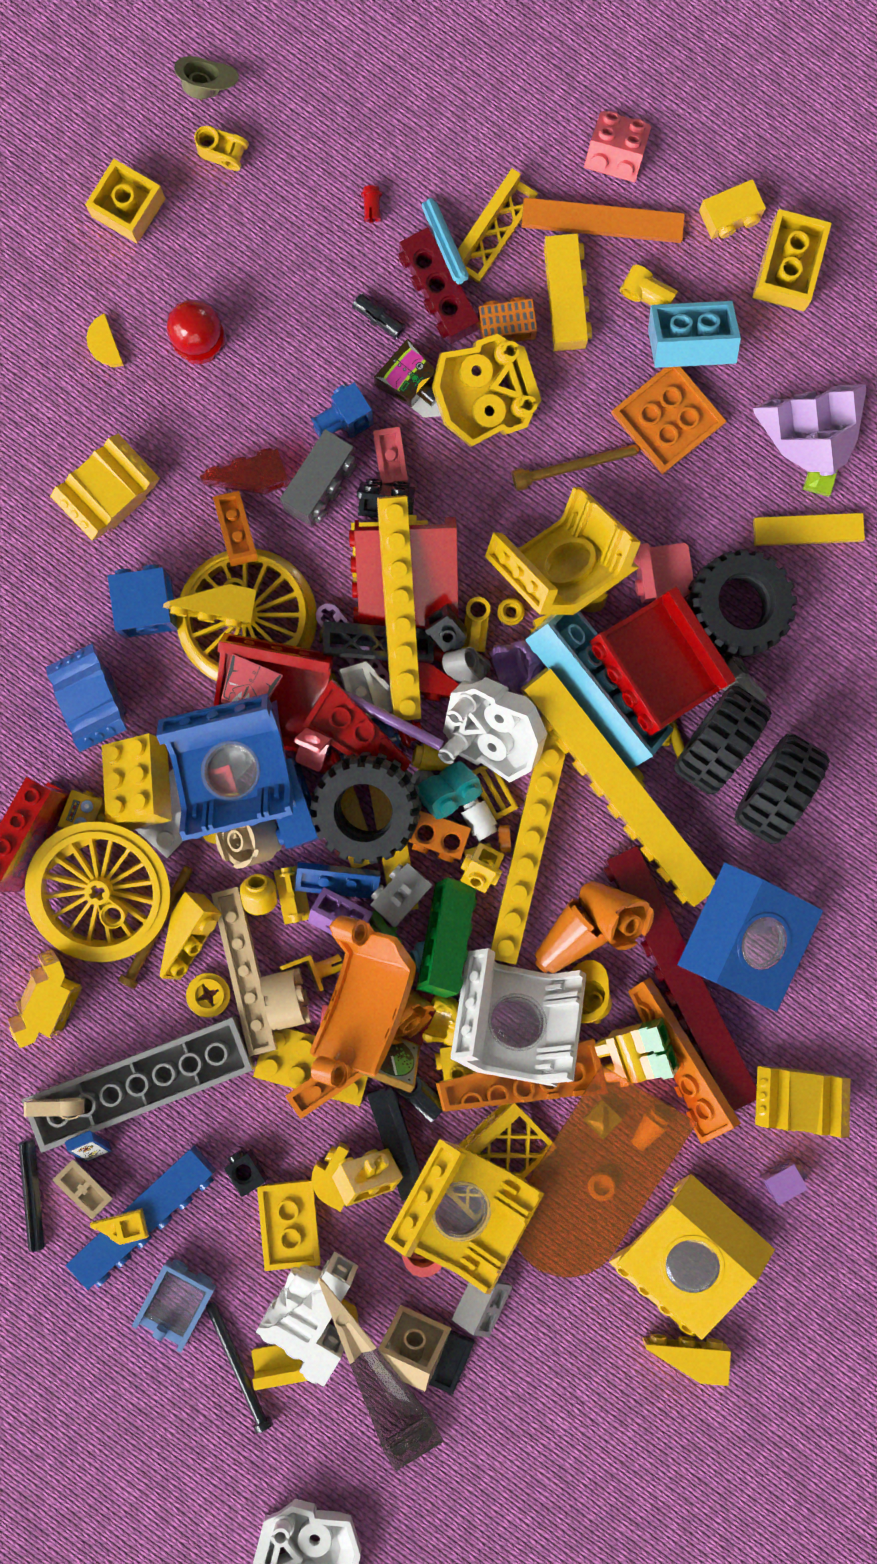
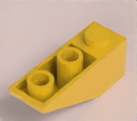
[163,584,256,628]
[160,892,222,980]
[643,1334,731,1386]

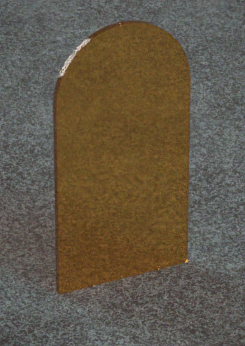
[517,1065,697,1277]

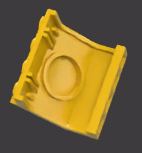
[485,487,641,615]

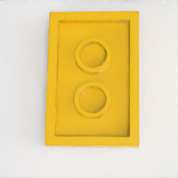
[257,1179,321,1271]

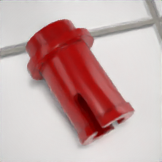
[361,185,382,223]

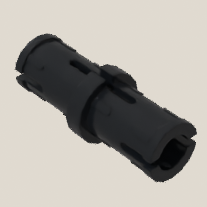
[352,293,405,339]

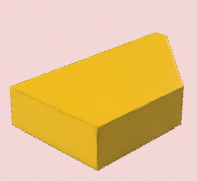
[90,1208,149,1245]

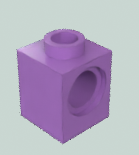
[760,1160,808,1205]

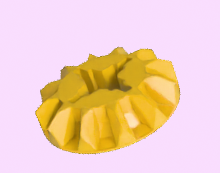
[186,973,231,1017]

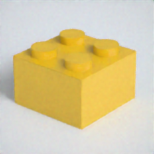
[85,158,165,244]

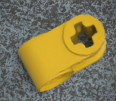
[194,126,249,171]

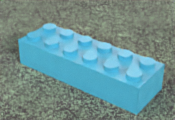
[525,611,674,770]

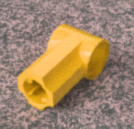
[619,265,678,306]
[461,597,491,653]

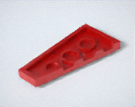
[302,678,411,772]

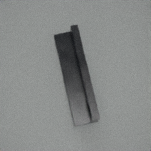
[319,621,434,663]
[367,1085,422,1201]

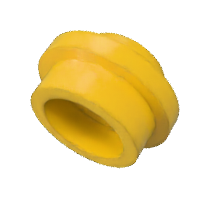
[497,598,525,626]

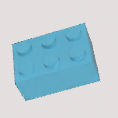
[648,301,741,368]

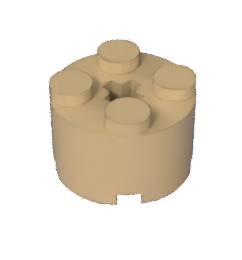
[216,820,282,868]
[260,968,311,1031]

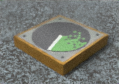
[359,1038,420,1093]

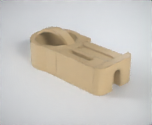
[24,1098,85,1120]

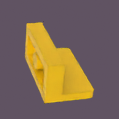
[251,1344,308,1390]

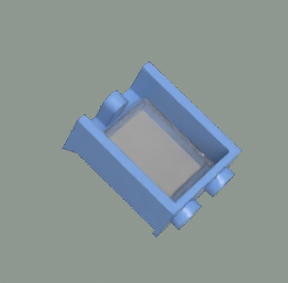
[132,1259,216,1353]

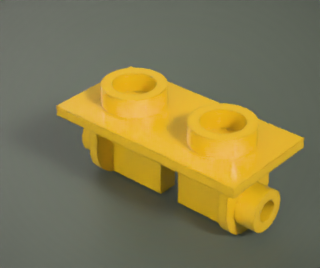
[274,866,310,924]

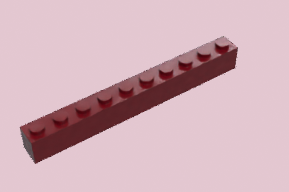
[603,846,757,1111]

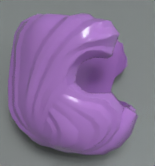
[489,640,543,693]

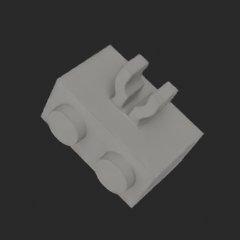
[370,863,433,927]

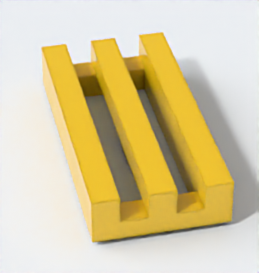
[472,765,519,820]

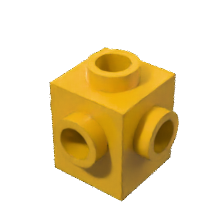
[460,842,504,893]

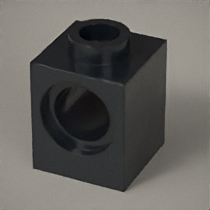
[224,1149,268,1198]

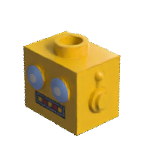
[58,790,105,828]

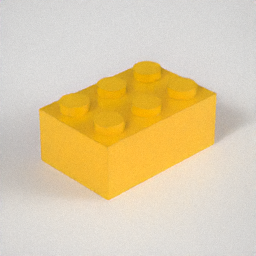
[752,209,832,311]
[102,733,172,830]

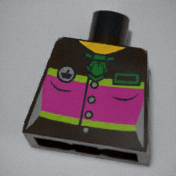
[374,338,436,407]

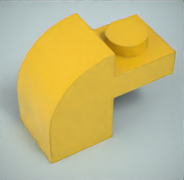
[312,1142,350,1212]

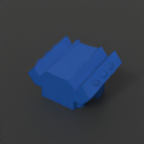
[46,643,127,752]

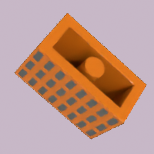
[478,297,537,342]

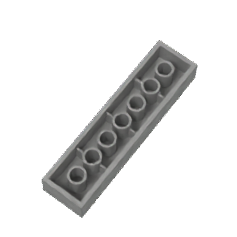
[22,1015,256,1153]

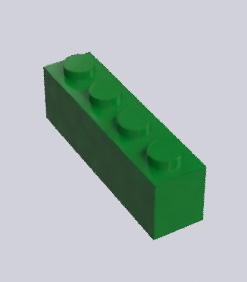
[416,878,477,998]

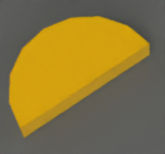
[86,314,124,368]

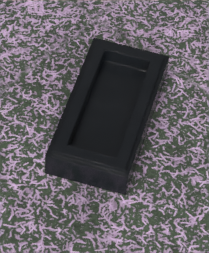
[429,1330,475,1395]

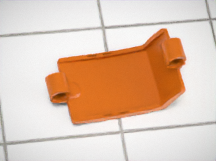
[310,915,416,1088]

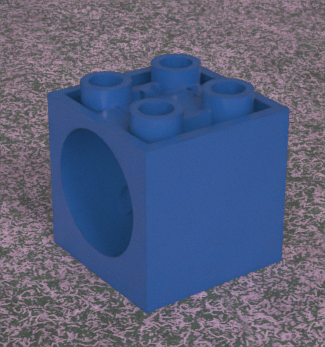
[107,564,178,638]

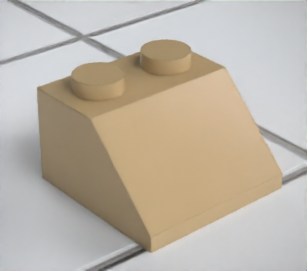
[374,1305,451,1391]

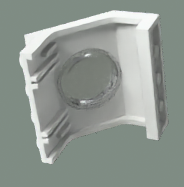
[450,948,586,1087]

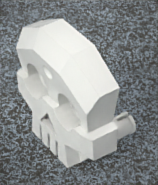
[438,677,547,782]
[253,1499,361,1564]

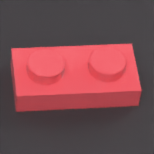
[373,427,408,485]

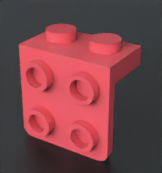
[584,111,651,182]
[634,543,694,604]

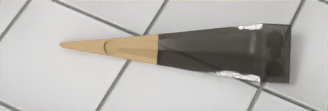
[318,1277,444,1472]

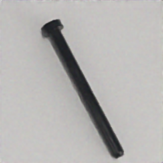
[206,1302,273,1434]

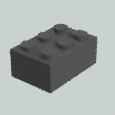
[280,429,357,528]

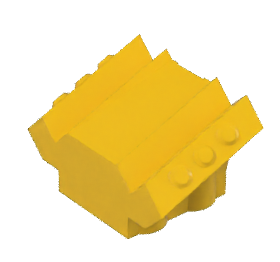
[50,433,160,541]
[8,949,82,1048]
[755,1066,851,1138]

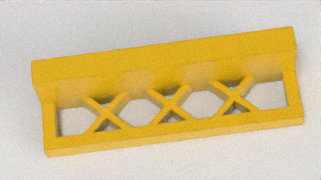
[458,168,538,284]

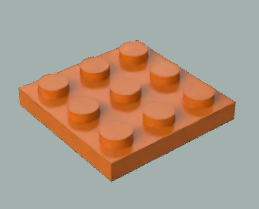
[611,366,727,475]

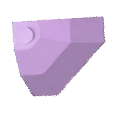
[753,384,866,476]

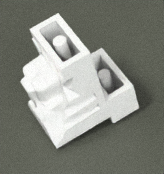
[256,1251,358,1387]

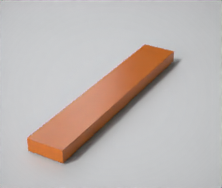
[521,198,684,243]

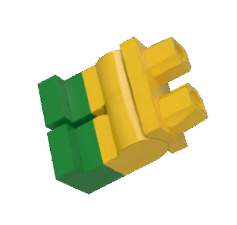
[595,1018,680,1086]

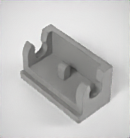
[452,1278,513,1337]

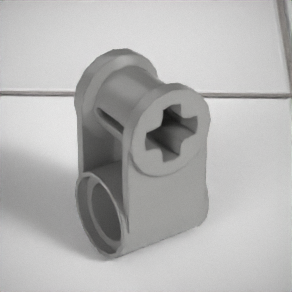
[442,647,491,684]

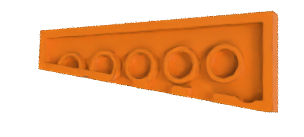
[628,977,741,1144]
[436,1038,608,1112]

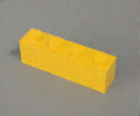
[543,233,592,351]

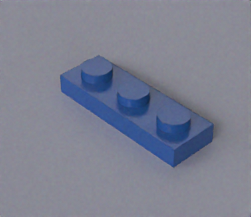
[294,862,380,899]

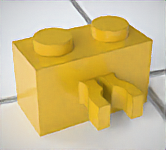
[332,1148,403,1207]

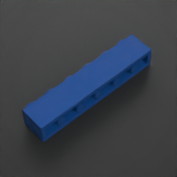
[65,1145,216,1290]

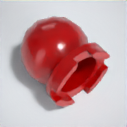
[167,299,225,364]

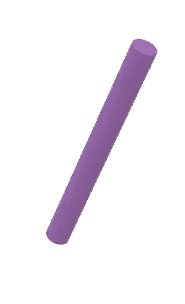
[345,690,444,751]

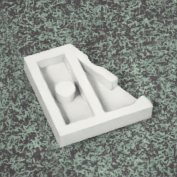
[339,661,392,718]

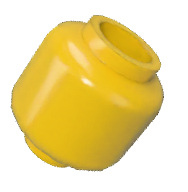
[240,874,277,915]

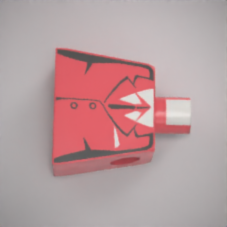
[221,654,282,704]

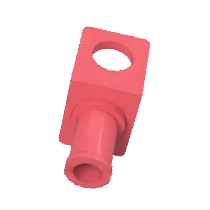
[294,728,331,771]

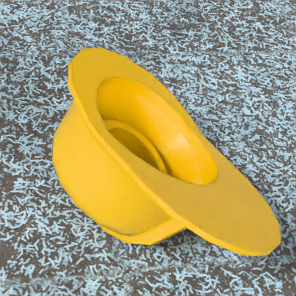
[572,960,612,1024]

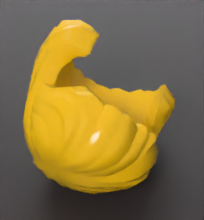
[422,995,459,1046]

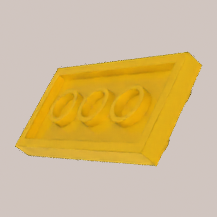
[253,1028,368,1107]

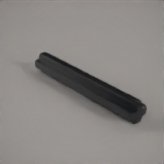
[18,1140,45,1252]

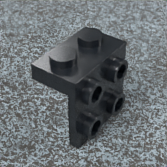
[357,478,415,518]

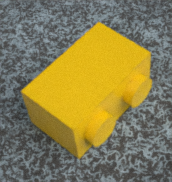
[699,179,766,239]

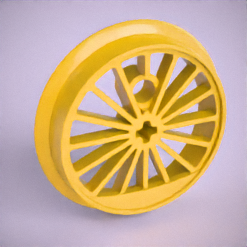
[176,548,317,681]
[25,821,170,962]

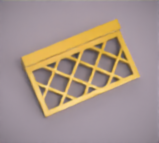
[446,1103,557,1223]

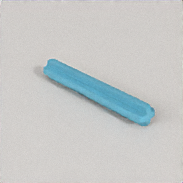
[422,198,469,284]

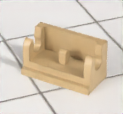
[53,1159,113,1219]

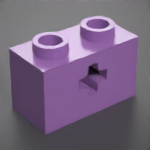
[308,887,373,935]

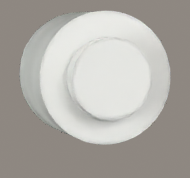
[461,798,498,841]

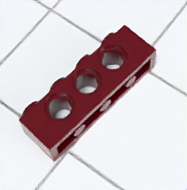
[397,227,480,344]

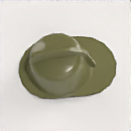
[174,56,239,99]

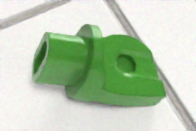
[370,910,402,942]

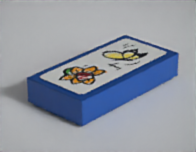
[65,1130,112,1162]

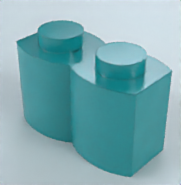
[418,761,483,819]

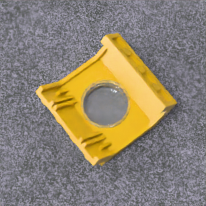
[384,1139,545,1294]
[609,1174,775,1340]

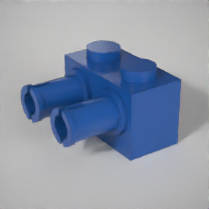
[311,382,374,439]

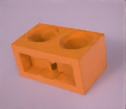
[408,811,471,863]

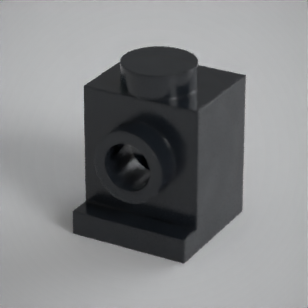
[425,604,467,652]

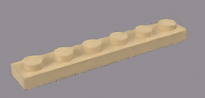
[211,887,278,1056]

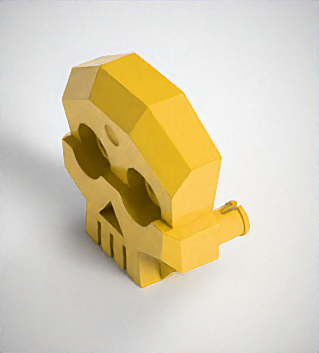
[432,334,541,447]

